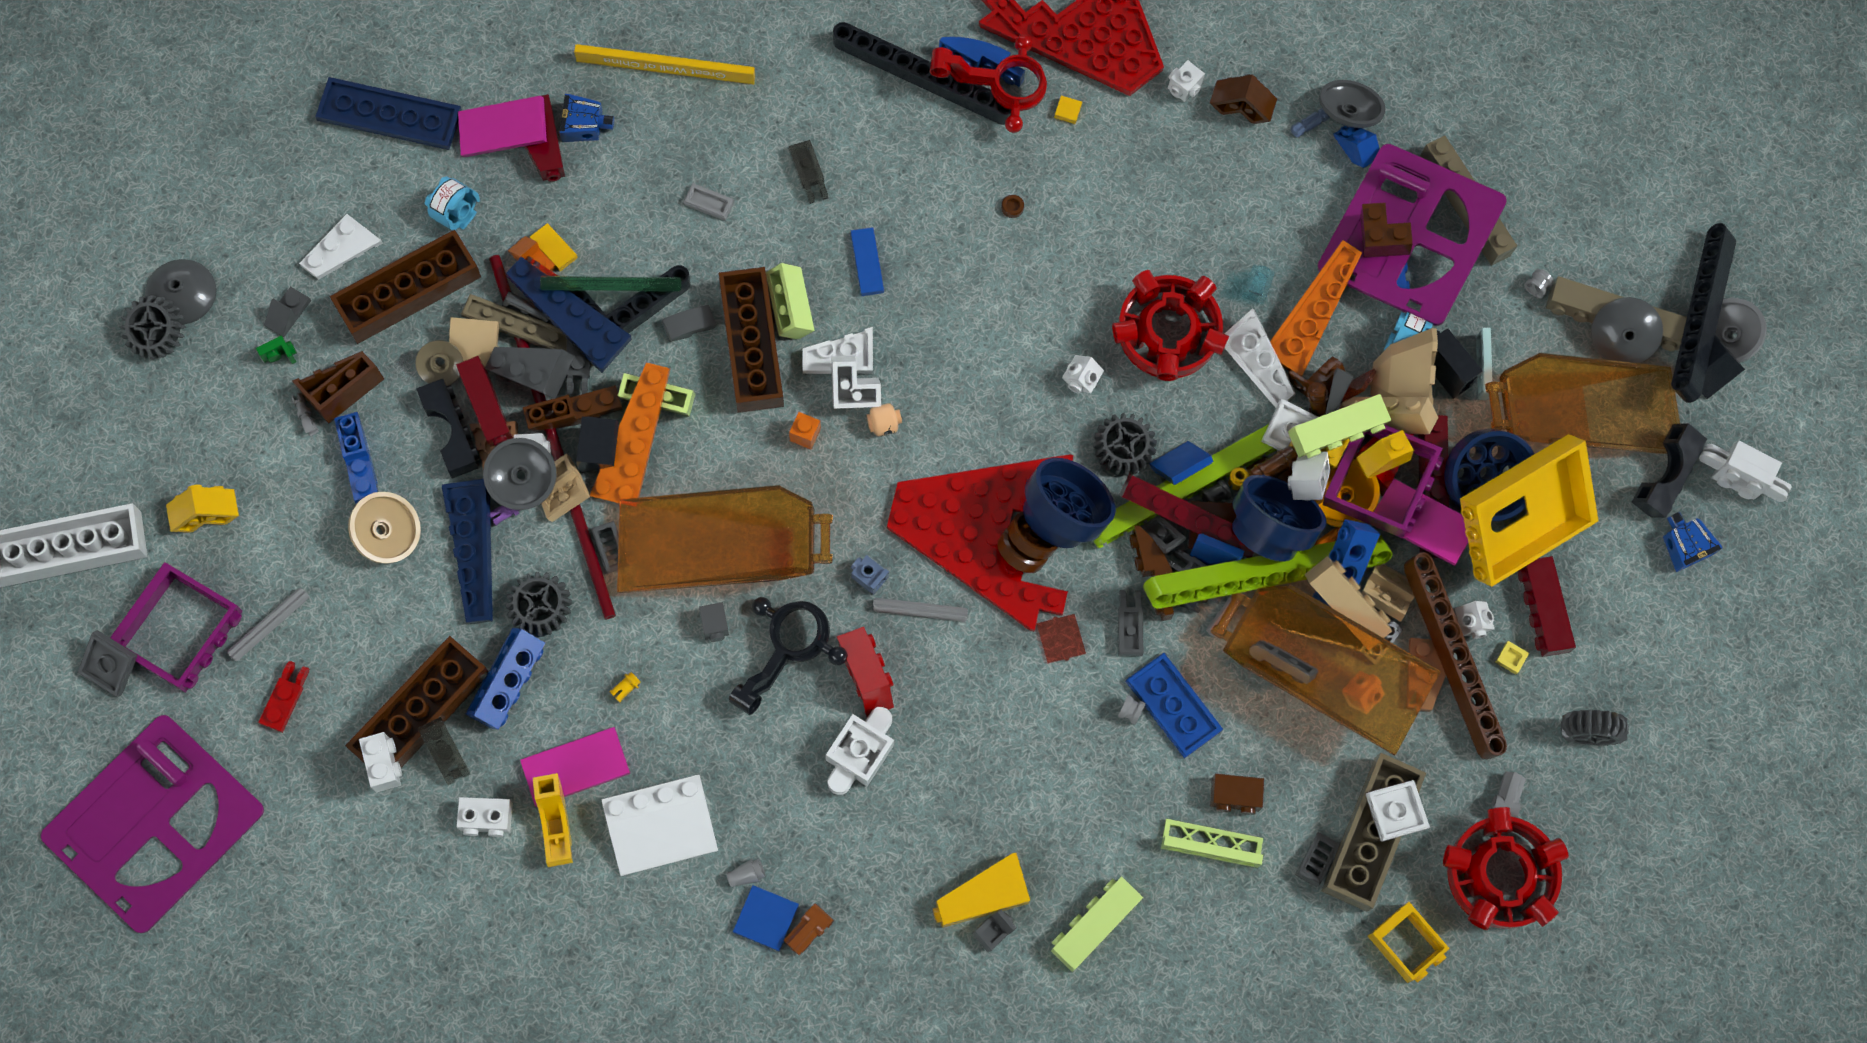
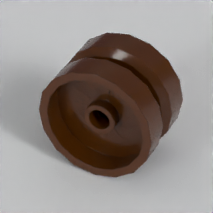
[998,512,1058,573]

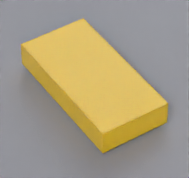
[530,223,578,272]

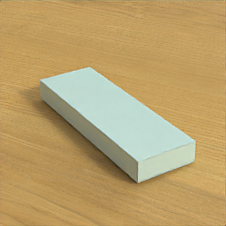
[1476,328,1493,400]

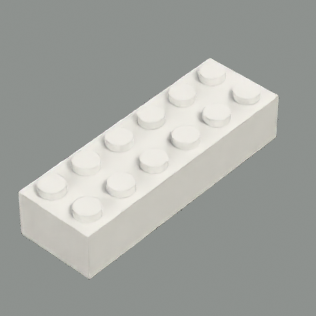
[0,503,148,587]

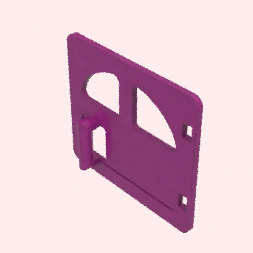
[1318,144,1507,326]
[41,715,264,933]

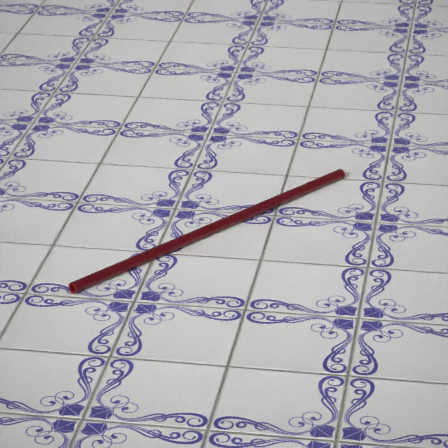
[489,255,616,620]

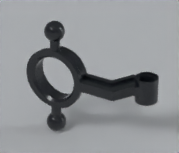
[729,597,848,715]

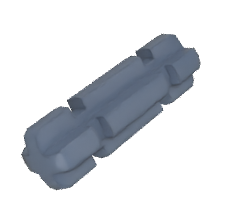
[1290,108,1330,137]

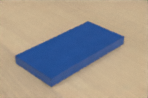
[1125,653,1223,759]

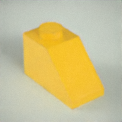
[1356,430,1414,479]

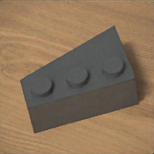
[485,347,574,398]

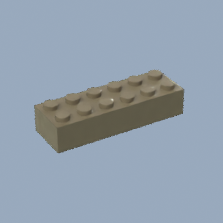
[1321,753,1426,912]

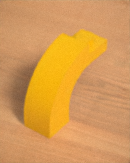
[533,773,573,867]

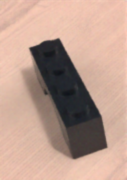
[416,379,480,479]
[1632,423,1707,518]

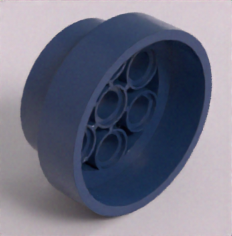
[1444,429,1535,521]
[1023,458,1116,548]
[1232,475,1326,561]

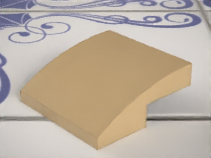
[449,317,499,367]
[541,454,590,522]
[1361,564,1414,622]

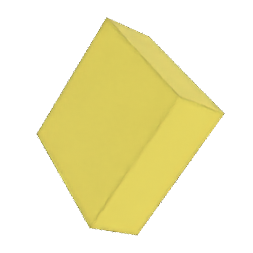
[1495,641,1529,674]

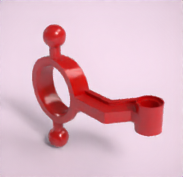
[930,34,1047,133]

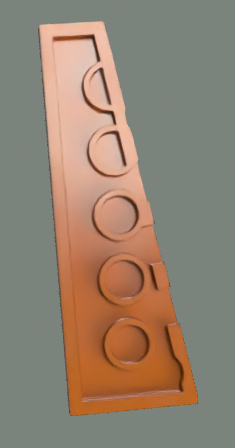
[1270,240,1362,377]
[590,362,670,507]

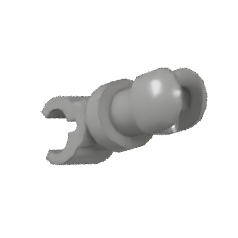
[291,393,319,436]

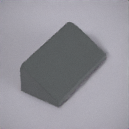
[502,292,549,323]

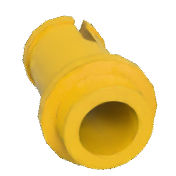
[1228,467,1249,490]
[609,672,641,703]

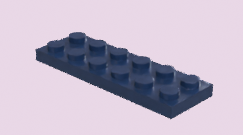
[315,77,462,150]

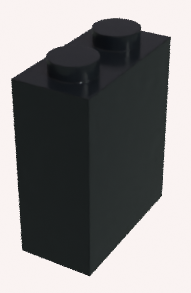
[1434,328,1483,399]

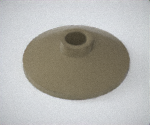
[415,340,463,386]

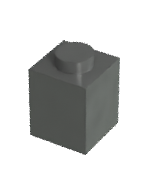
[699,602,729,642]

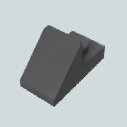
[264,286,311,337]
[1141,515,1186,555]

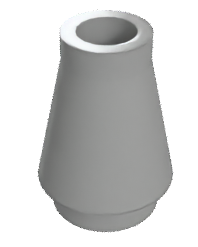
[726,858,766,887]

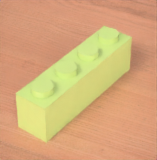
[1288,394,1391,459]
[1051,876,1143,972]

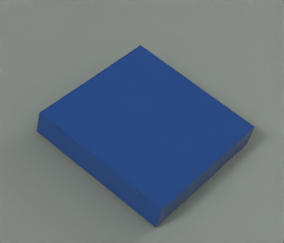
[1149,441,1213,485]
[1189,533,1244,566]
[733,885,799,952]

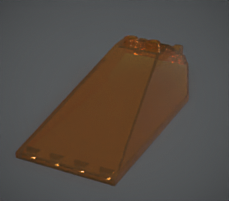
[1485,353,1680,454]
[617,485,833,593]
[1211,584,1441,756]

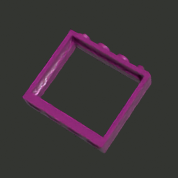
[1323,425,1444,538]
[110,562,243,693]

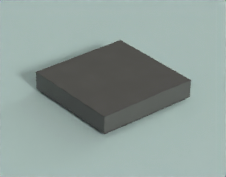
[77,630,138,697]

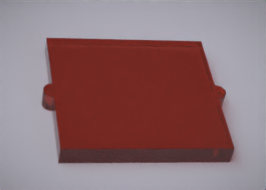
[525,256,573,289]
[1340,368,1377,404]
[1036,614,1086,664]

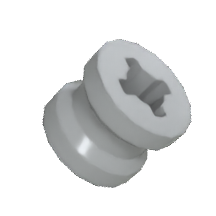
[1524,269,1554,298]
[1118,695,1146,725]

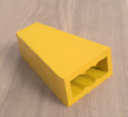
[933,853,1030,928]

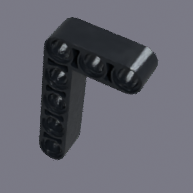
[568,265,691,334]

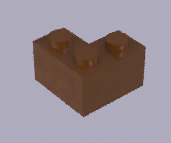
[1210,74,1277,124]
[1360,203,1413,257]

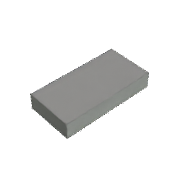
[683,183,735,221]

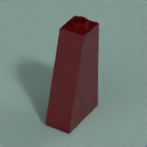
[508,94,565,182]
[456,356,513,447]

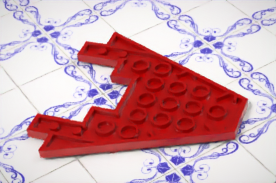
[978,0,1164,96]
[887,454,1074,632]

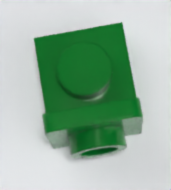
[256,335,297,364]

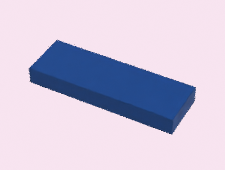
[851,227,884,296]

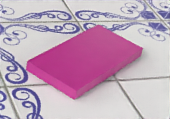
[458,96,547,157]
[1374,479,1468,566]
[520,727,630,807]

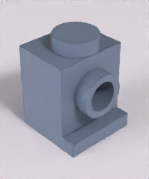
[851,555,889,595]

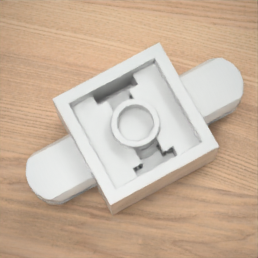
[1699,441,1792,502]
[826,707,894,795]

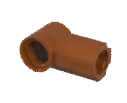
[783,903,834,956]

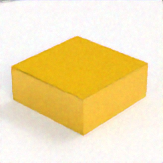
[1054,95,1082,124]

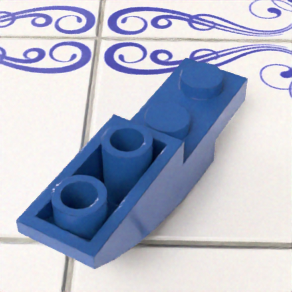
[939,37,1025,87]
[334,412,378,504]

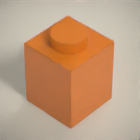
[789,412,821,449]

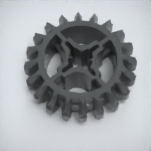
[120,295,186,359]
[1093,413,1157,476]
[505,571,572,637]
[1561,709,1629,746]

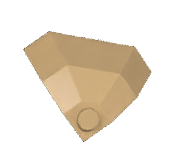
[1366,328,1438,405]

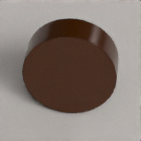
[1001,195,1024,218]

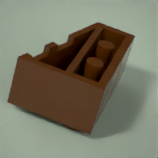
[292,351,384,424]

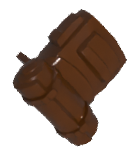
[1288,356,1345,417]
[1246,446,1298,483]

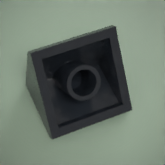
[1702,335,1745,399]
[576,416,619,473]

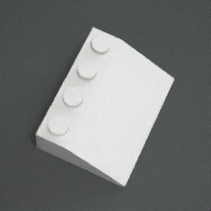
[602,775,718,876]

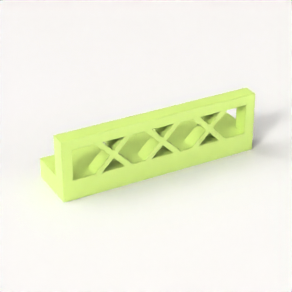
[1161,819,1263,868]

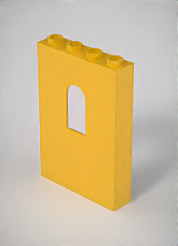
[1460,434,1599,587]

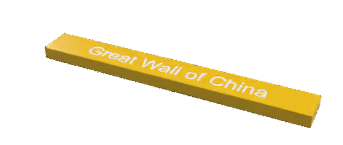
[574,44,755,85]

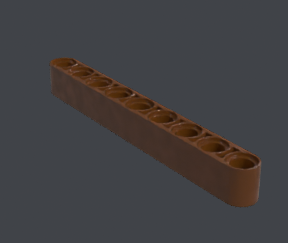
[1404,553,1507,760]

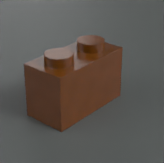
[1210,773,1264,815]

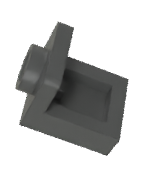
[972,909,1016,952]

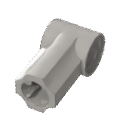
[1491,771,1526,818]

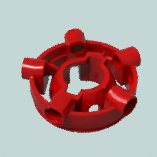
[1112,270,1229,381]
[1443,807,1569,930]

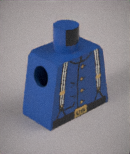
[559,94,614,142]
[1663,512,1722,572]

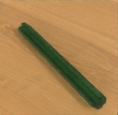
[540,276,681,291]

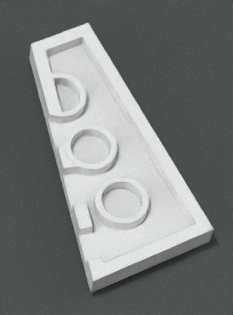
[1224,309,1296,408]

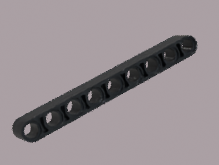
[833,22,1011,125]
[1671,223,1736,403]

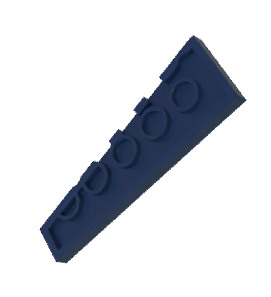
[506,257,632,373]
[442,479,493,624]

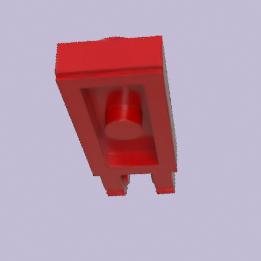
[258,661,310,733]

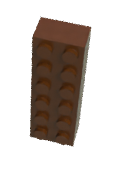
[329,229,481,344]
[719,267,784,413]
[345,636,489,768]

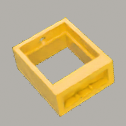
[1368,902,1450,983]

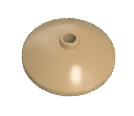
[348,492,421,564]

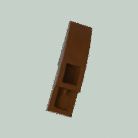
[523,385,623,430]
[1129,526,1174,621]

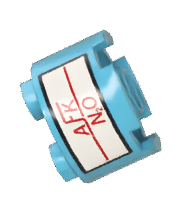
[424,176,480,230]
[1384,312,1433,350]

